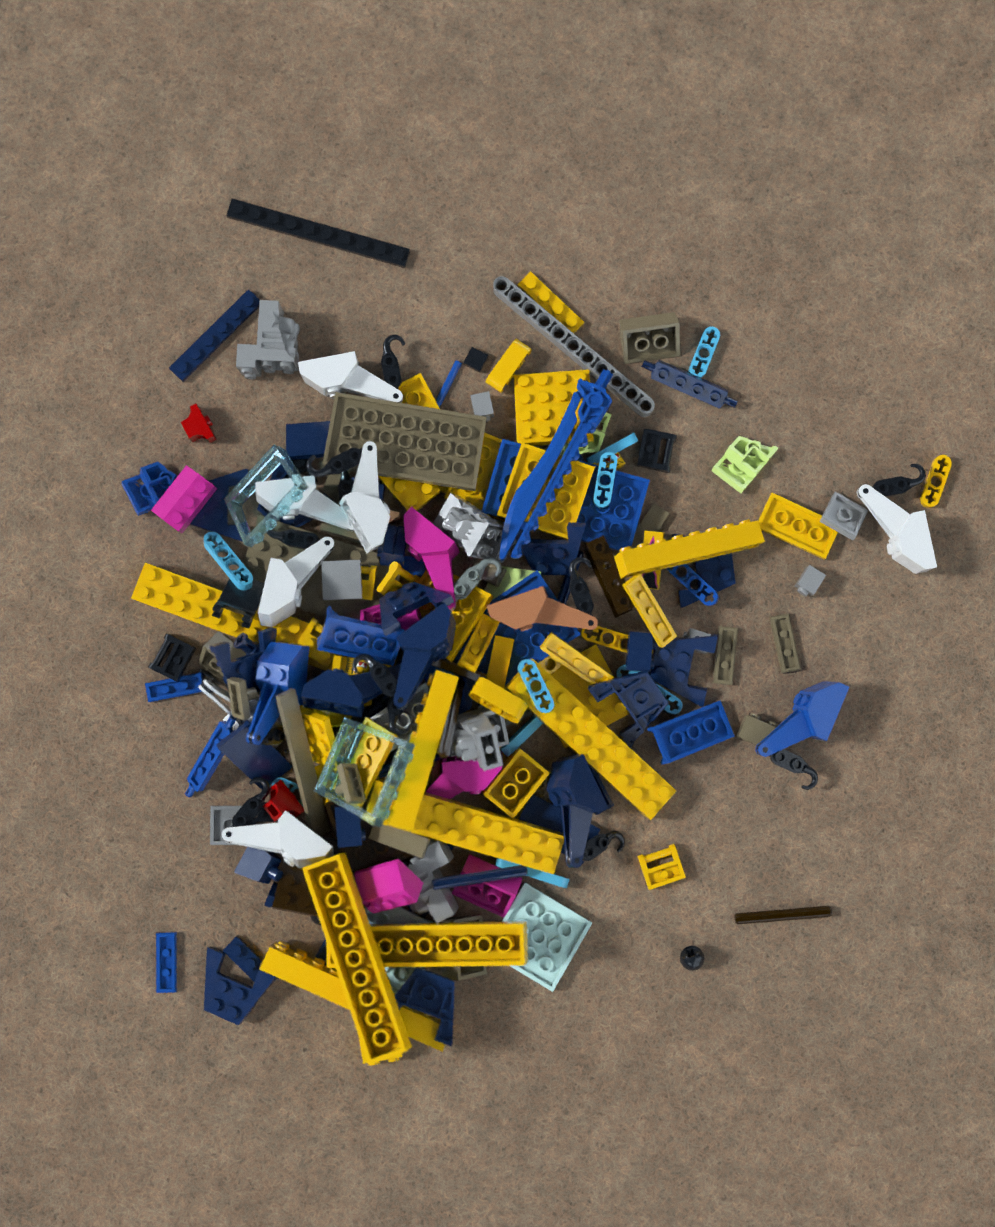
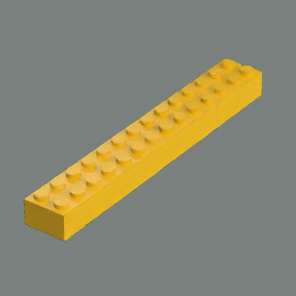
[131,563,399,672]

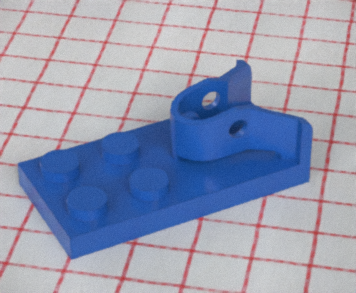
[317,606,404,666]
[647,700,735,765]

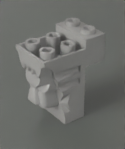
[236,300,300,380]
[433,493,516,563]
[450,705,509,771]
[402,838,459,923]

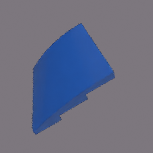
[122,462,177,516]

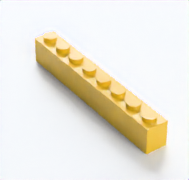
[614,519,765,579]
[385,670,459,832]

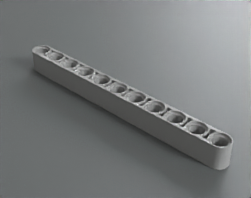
[493,276,655,417]

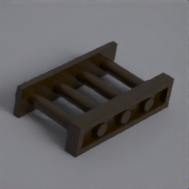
[583,535,635,618]

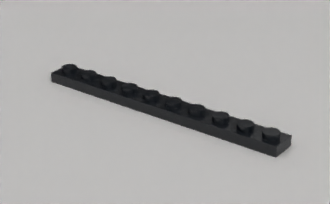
[226,199,410,268]

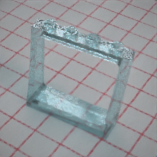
[224,445,308,548]
[314,717,415,827]

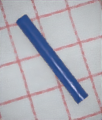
[435,360,462,408]

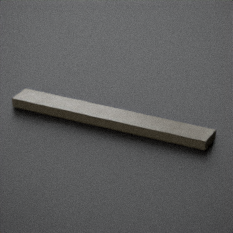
[275,688,330,836]

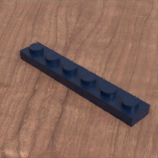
[169,289,260,382]

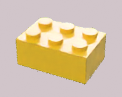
[481,747,550,819]

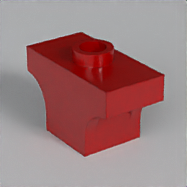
[181,403,217,443]
[263,780,304,821]

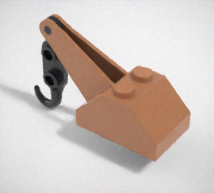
[487,557,598,631]

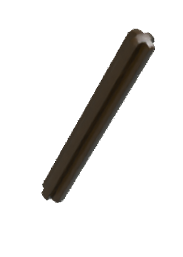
[438,678,465,758]
[734,906,832,924]

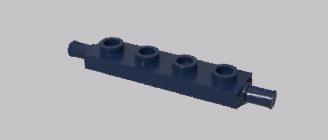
[642,360,738,409]

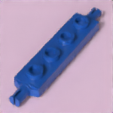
[185,715,237,797]

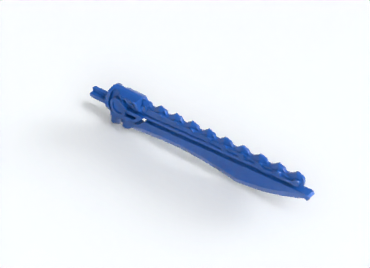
[499,369,613,561]

